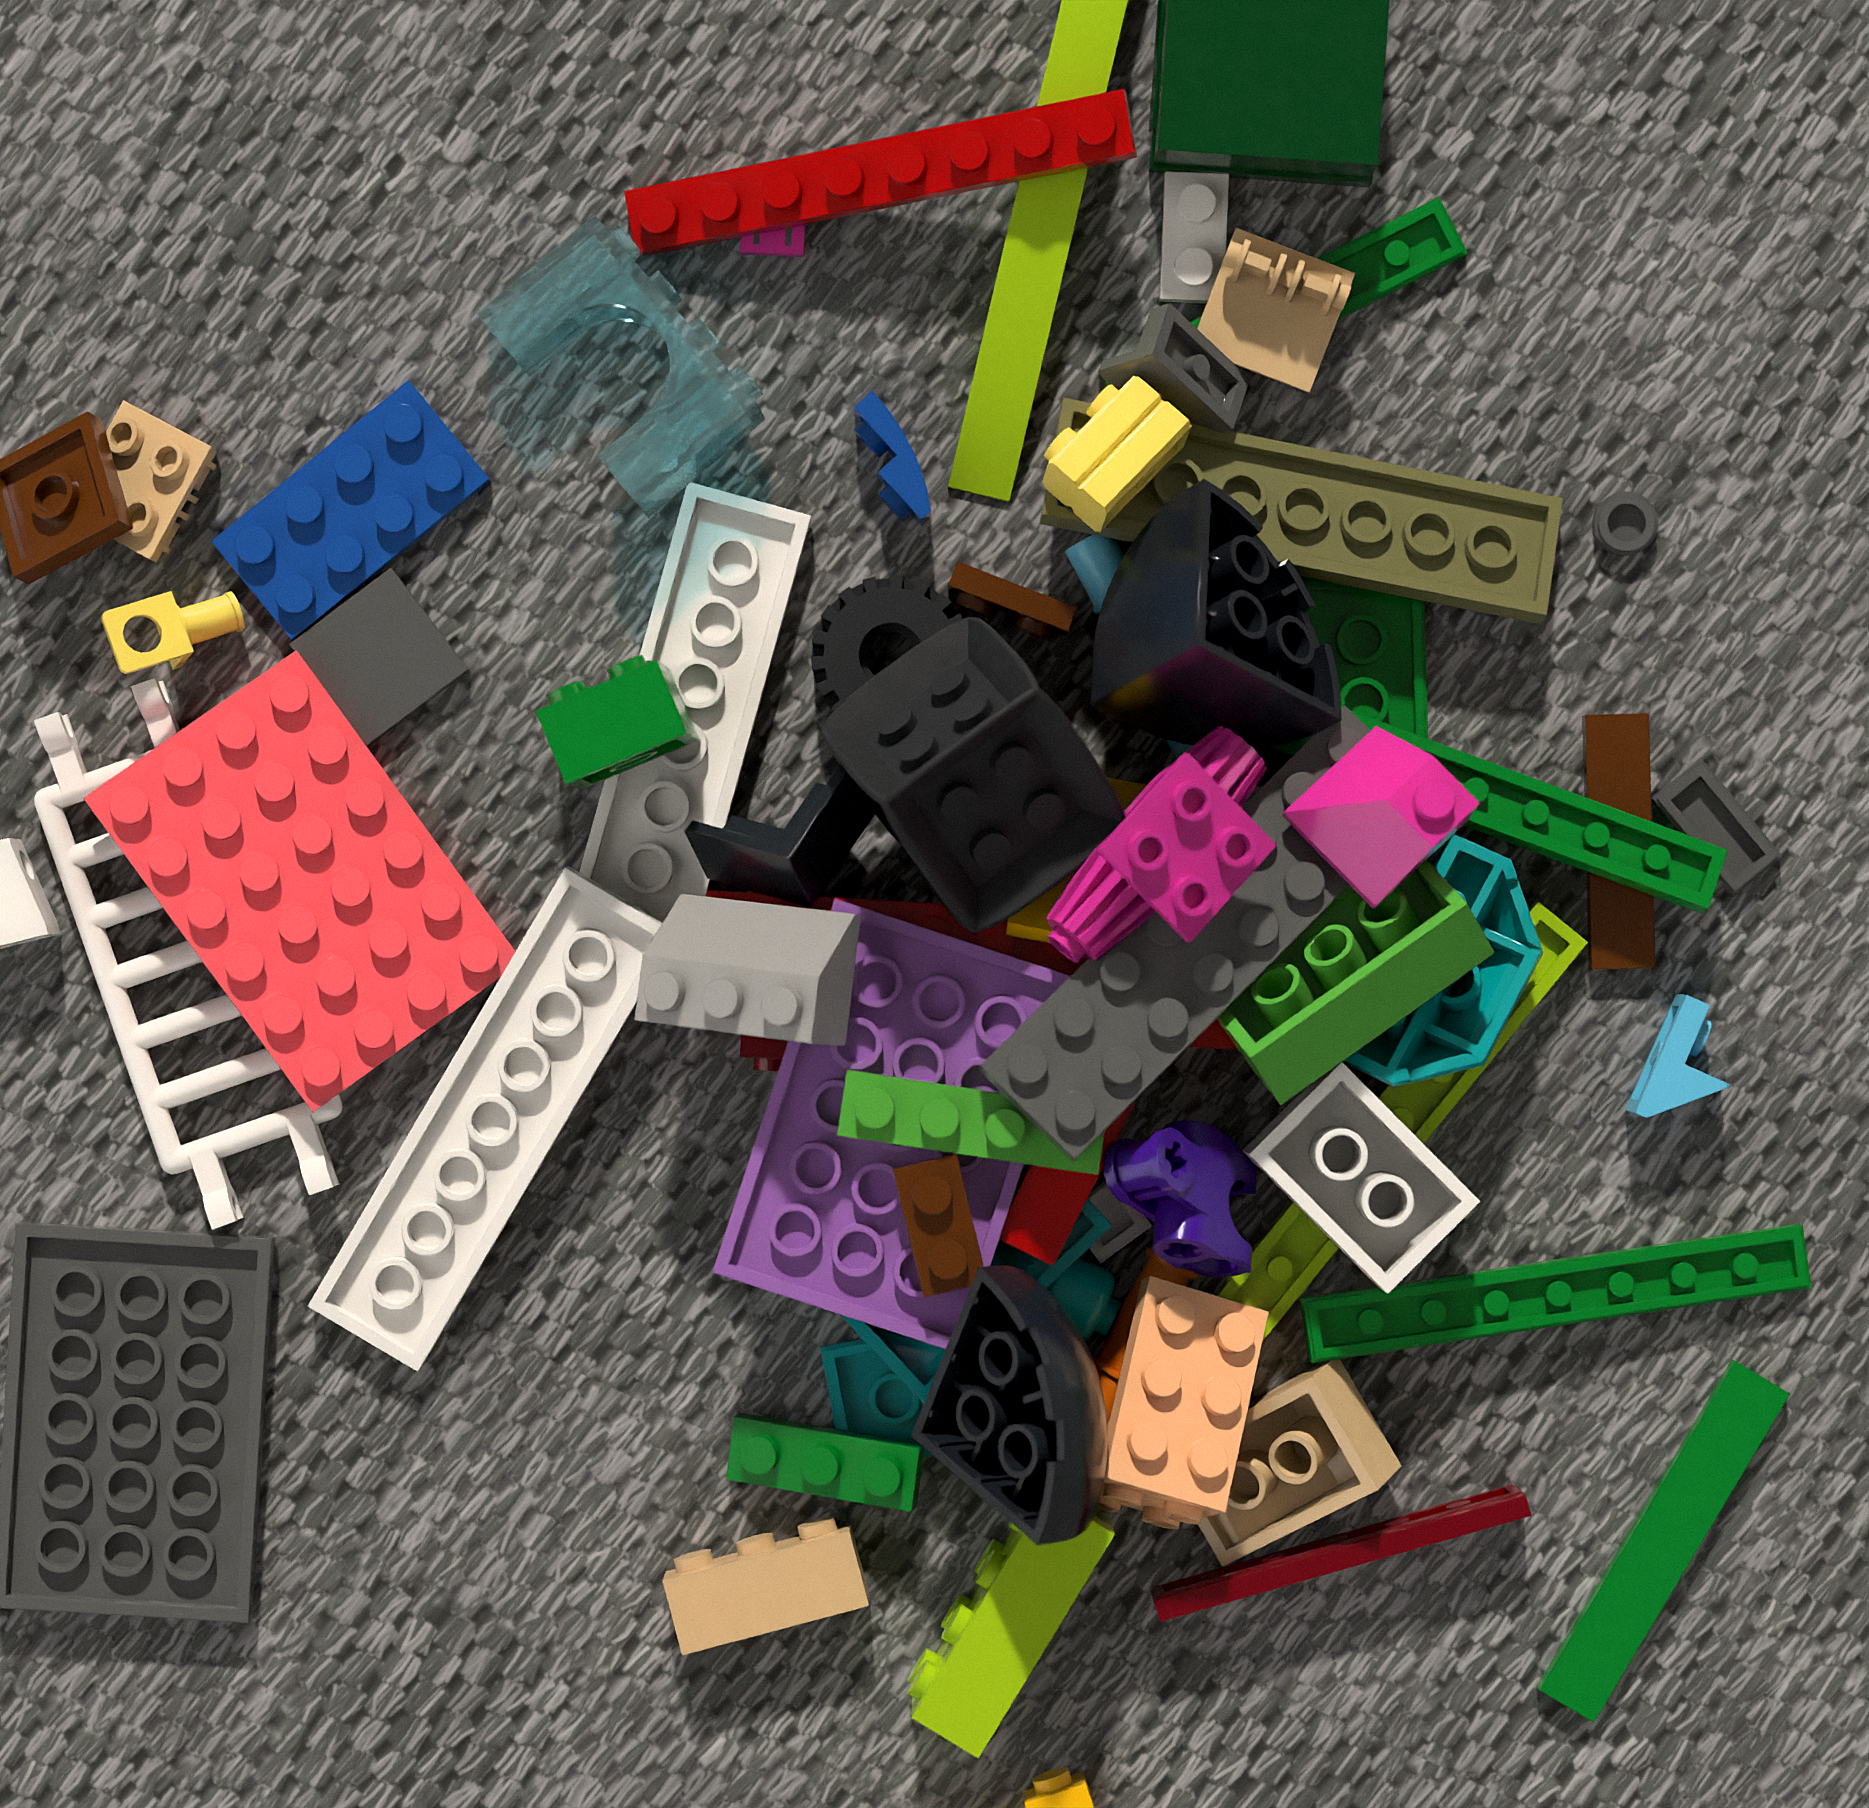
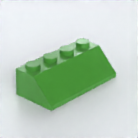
[1216,859,1495,1105]

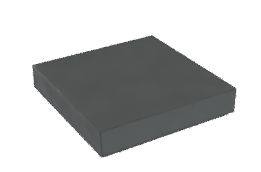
[289,568,470,747]

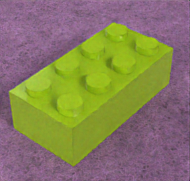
[907,1509,1115,1759]

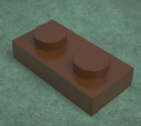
[948,561,1077,641]
[893,1153,984,1298]

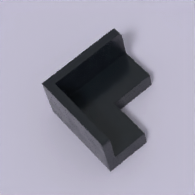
[684,764,876,908]

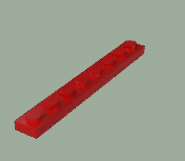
[624,89,1137,257]

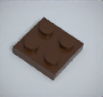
[0,411,133,585]

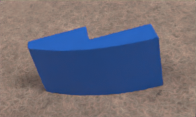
[854,391,931,525]

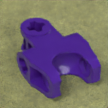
[1103,1120,1257,1279]

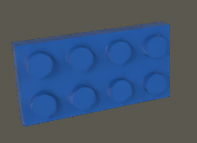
[211,380,491,641]

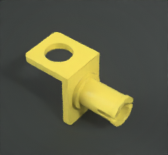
[101,591,245,674]

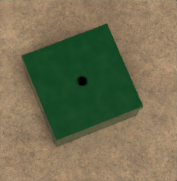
[1148,0,1389,188]

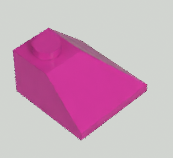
[1282,726,1480,909]

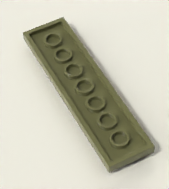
[1039,397,1563,624]

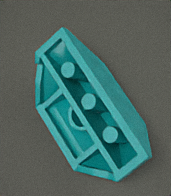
[1342,834,1543,1087]

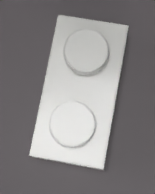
[1159,171,1229,303]

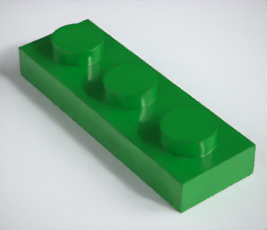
[726,1413,925,1512]

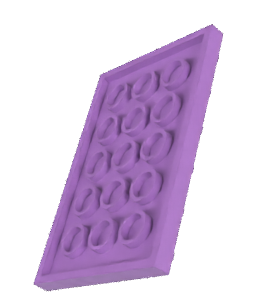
[712,899,1070,1349]

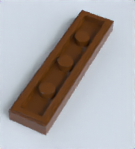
[1582,713,1656,970]

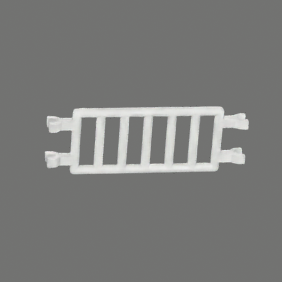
[34,678,343,1229]

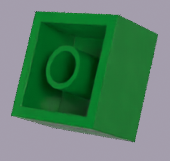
[535,655,699,790]

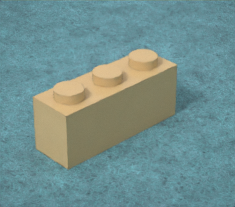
[662,1516,870,1655]

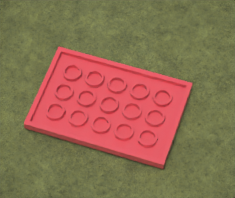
[83,650,516,1112]

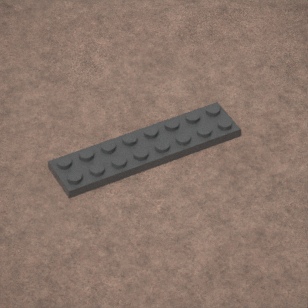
[979,705,1371,1163]

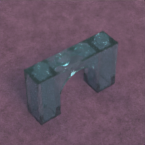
[477,214,765,518]

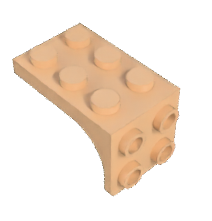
[1097,1276,1269,1529]

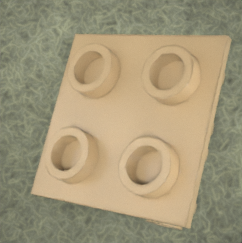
[1197,228,1355,393]
[106,400,217,563]

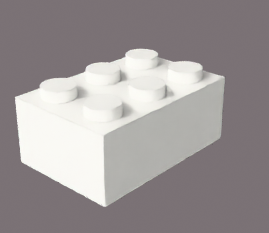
[1242,1062,1480,1294]

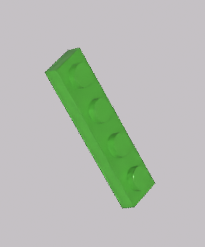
[837,1069,1105,1175]

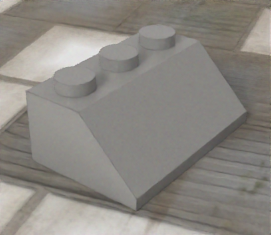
[635,894,861,1046]

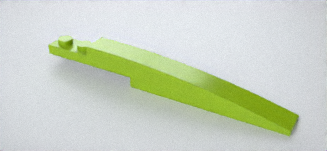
[948,0,1128,502]

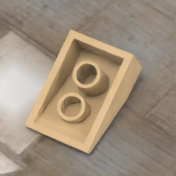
[1198,1359,1402,1567]

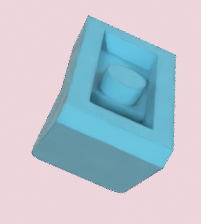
[1625,994,1730,1118]

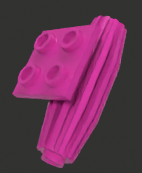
[1046,726,1276,963]

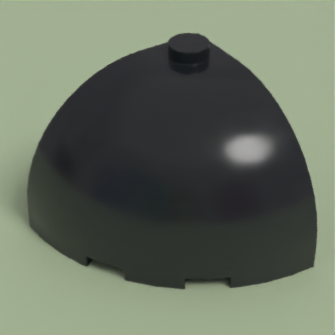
[1091,479,1342,748]
[911,1266,1108,1545]

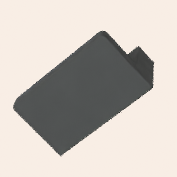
[1098,303,1250,433]

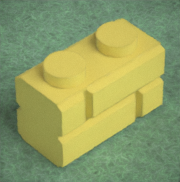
[1042,376,1192,532]

